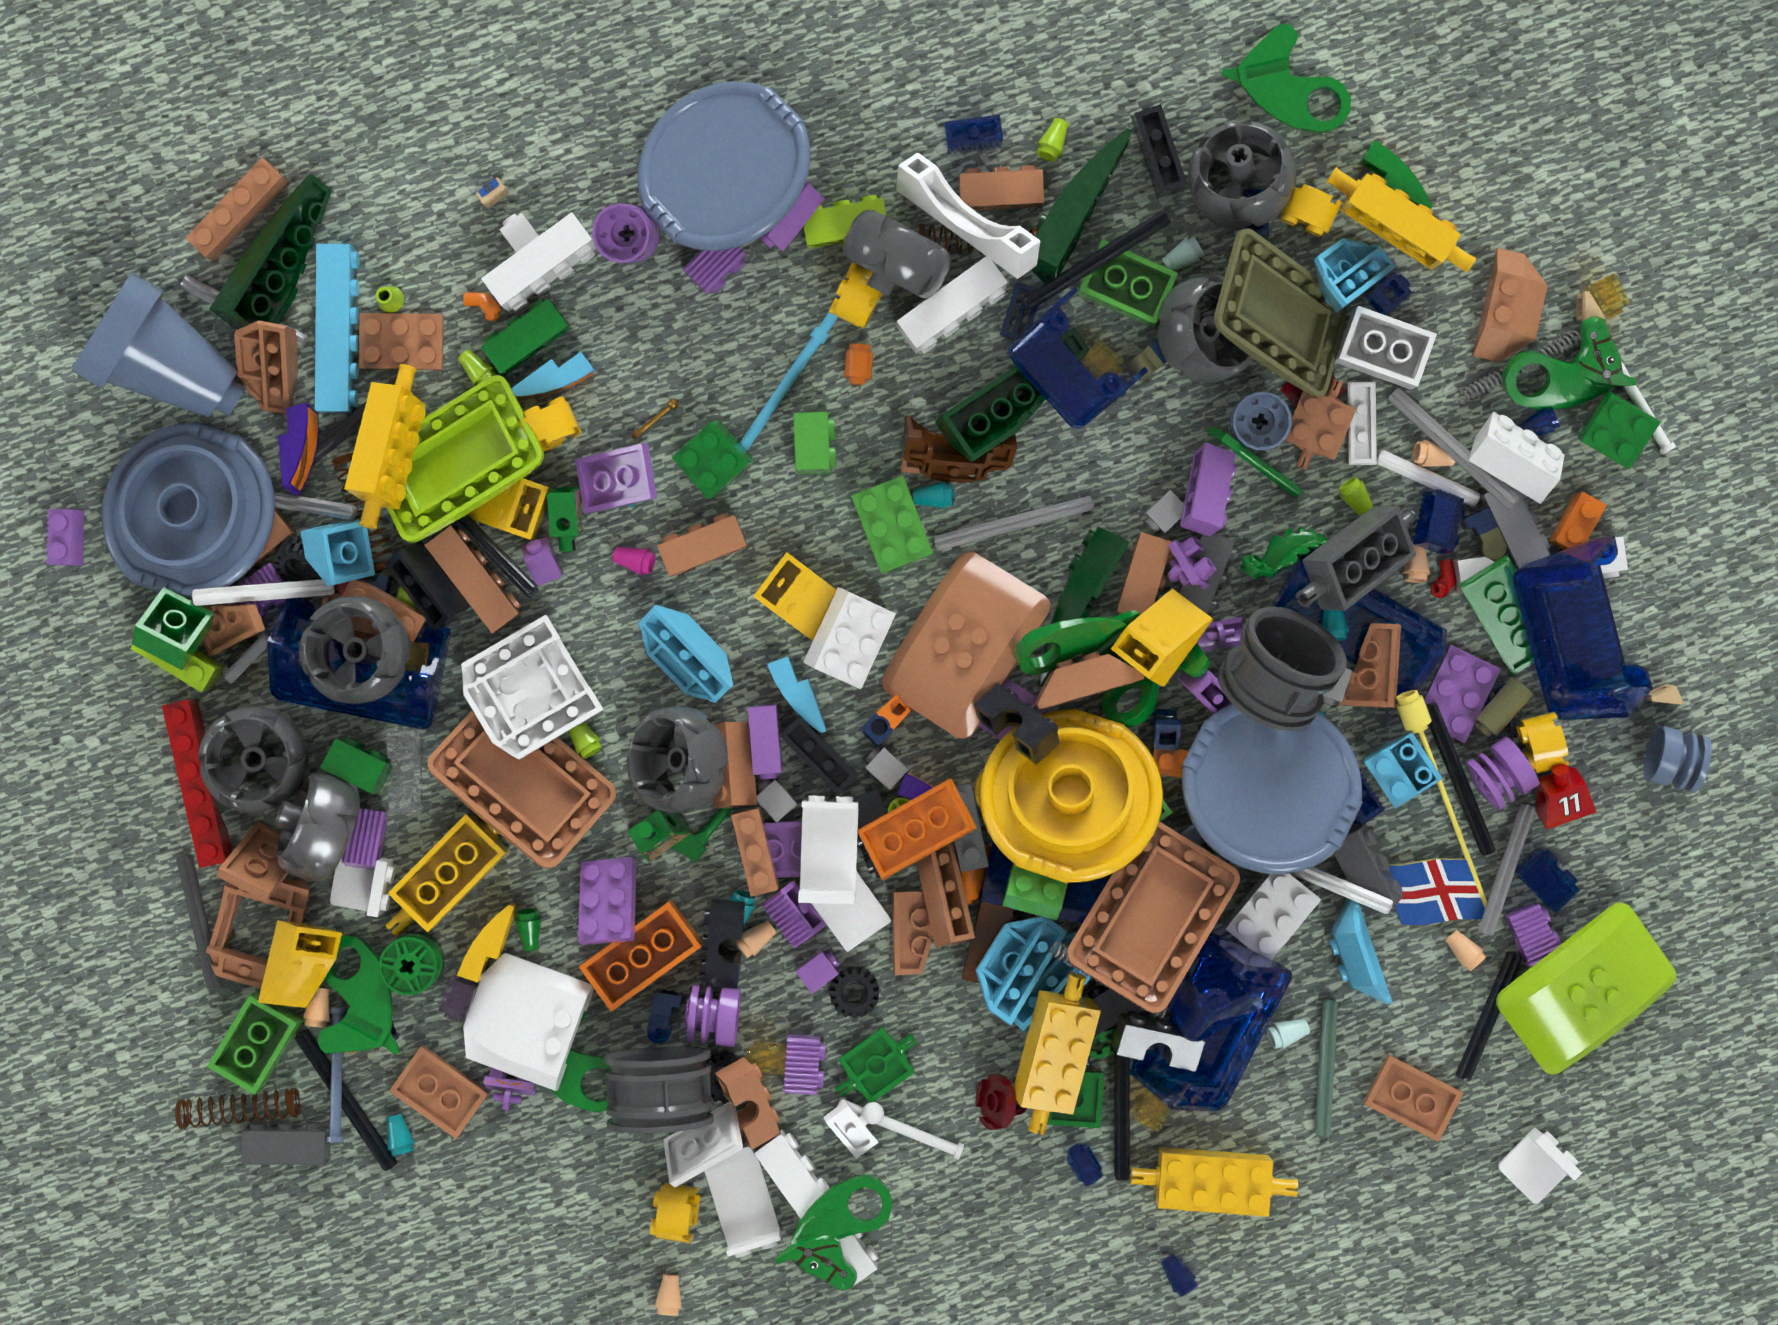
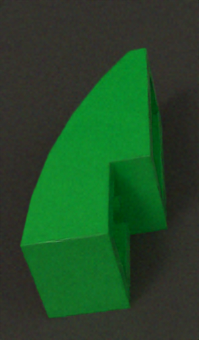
[1359,140,1433,209]

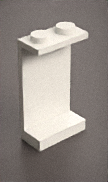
[798,795,859,905]
[703,1143,782,1258]

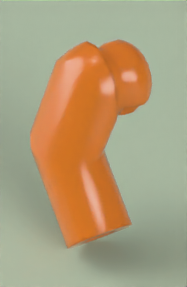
[463,292,501,321]

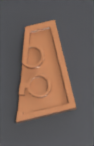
[342,579,426,642]
[201,604,265,658]
[1339,623,1401,708]
[892,890,933,975]

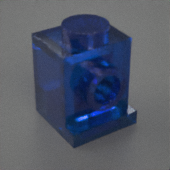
[1365,272,1413,315]

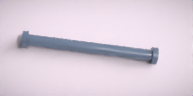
[326,1008,347,1142]

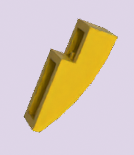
[457,903,518,982]

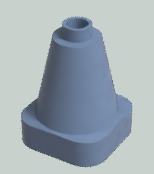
[71,273,246,417]

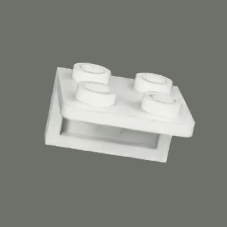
[330,857,395,917]
[1498,1127,1582,1204]

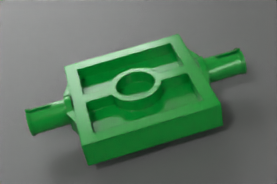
[835,1026,918,1103]

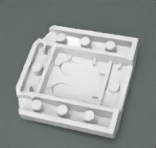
[461,615,603,760]
[463,953,594,1091]

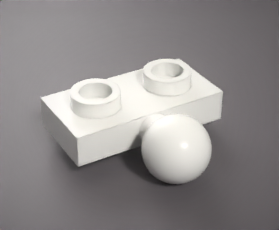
[823,1101,884,1159]

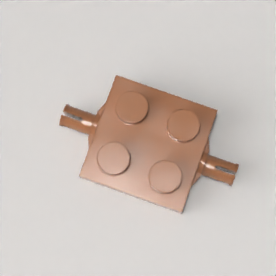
[1285,378,1356,470]

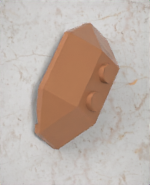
[1472,248,1548,362]
[234,320,298,415]
[1033,652,1144,711]

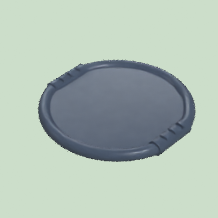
[637,81,810,251]
[101,421,275,599]
[1181,704,1363,874]

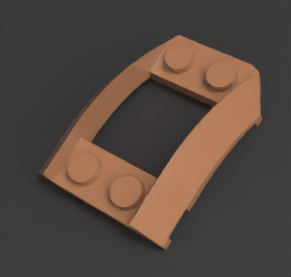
[206,878,310,989]

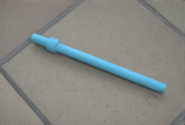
[740,312,838,451]

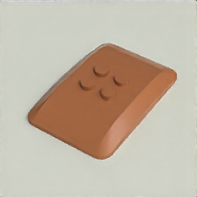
[882,551,1051,739]
[427,710,616,869]
[1067,822,1240,1013]

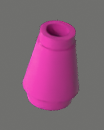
[613,546,656,576]

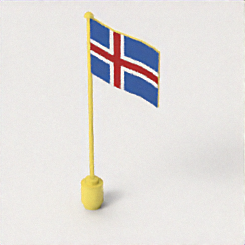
[1389,690,1487,925]

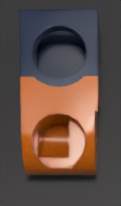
[859,694,912,747]

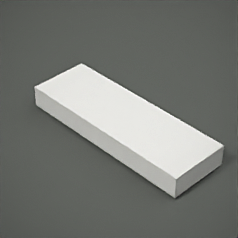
[1347,382,1377,466]

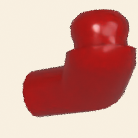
[1430,559,1456,598]

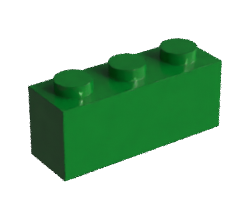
[481,298,571,376]

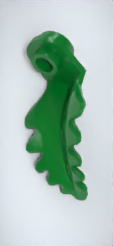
[1240,527,1329,579]

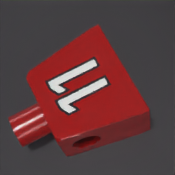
[1535,764,1596,830]

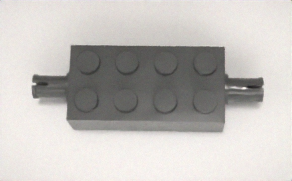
[1296,506,1418,611]

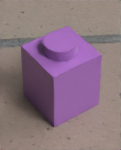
[521,536,563,586]
[796,949,840,994]

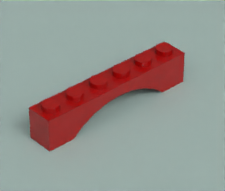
[162,699,233,868]

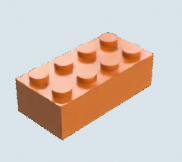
[579,898,702,1012]

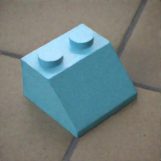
[301,520,375,586]

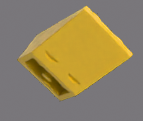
[468,478,552,540]
[753,552,836,641]
[1111,588,1213,687]
[258,920,342,1008]

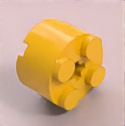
[1279,182,1342,238]
[829,262,882,329]
[519,396,582,452]
[1516,712,1569,774]
[650,1183,700,1243]

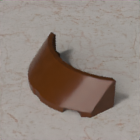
[903,415,1017,483]

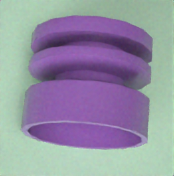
[592,203,660,263]
[1465,736,1540,811]
[685,985,741,1047]

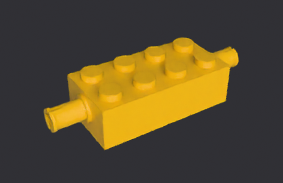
[1326,167,1476,273]
[344,364,426,529]
[385,812,510,937]
[1013,972,1101,1135]
[1130,1147,1298,1217]

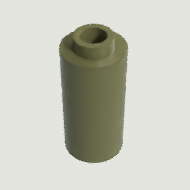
[1475,677,1533,738]

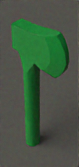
[1208,427,1302,498]
[671,779,758,863]

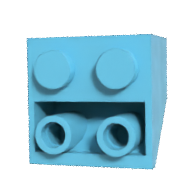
[1363,732,1443,809]

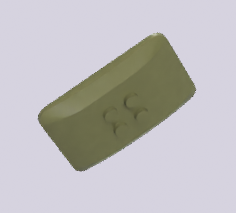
[1214,228,1347,397]

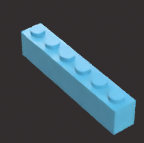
[315,244,360,413]

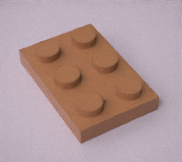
[359,313,444,370]
[216,821,288,902]
[389,1045,490,1139]
[1363,1054,1463,1142]

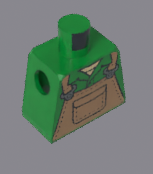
[547,487,582,552]
[628,810,692,862]

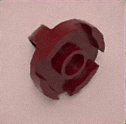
[975,1074,1028,1130]

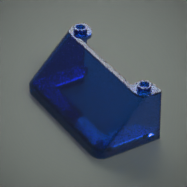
[1513,536,1653,720]
[267,598,451,729]
[1130,932,1292,1111]

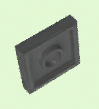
[224,626,270,684]

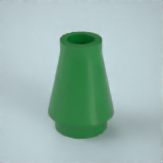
[514,908,542,951]

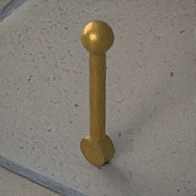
[631,399,679,440]

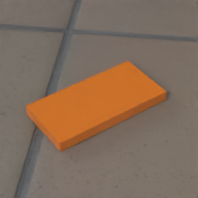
[857,778,977,880]

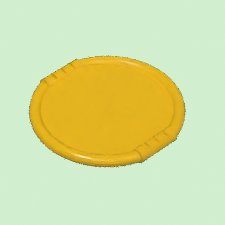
[979,708,1163,884]

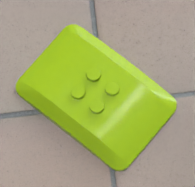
[387,375,544,543]
[1496,902,1676,1075]

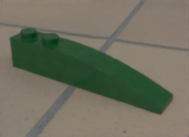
[1031,128,1132,284]
[209,174,332,329]
[935,327,1090,462]
[1038,527,1130,687]

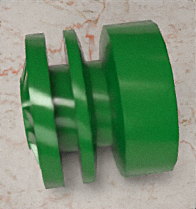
[379,932,445,995]

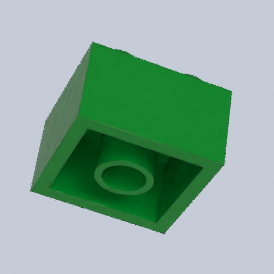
[1577,390,1661,470]
[672,419,755,500]
[132,587,214,670]
[320,736,394,794]

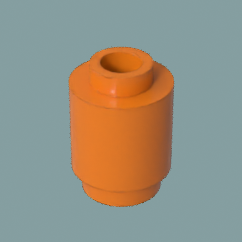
[844,344,874,385]

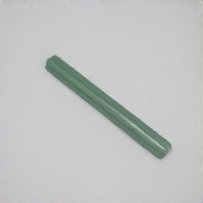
[1315,999,1338,1136]

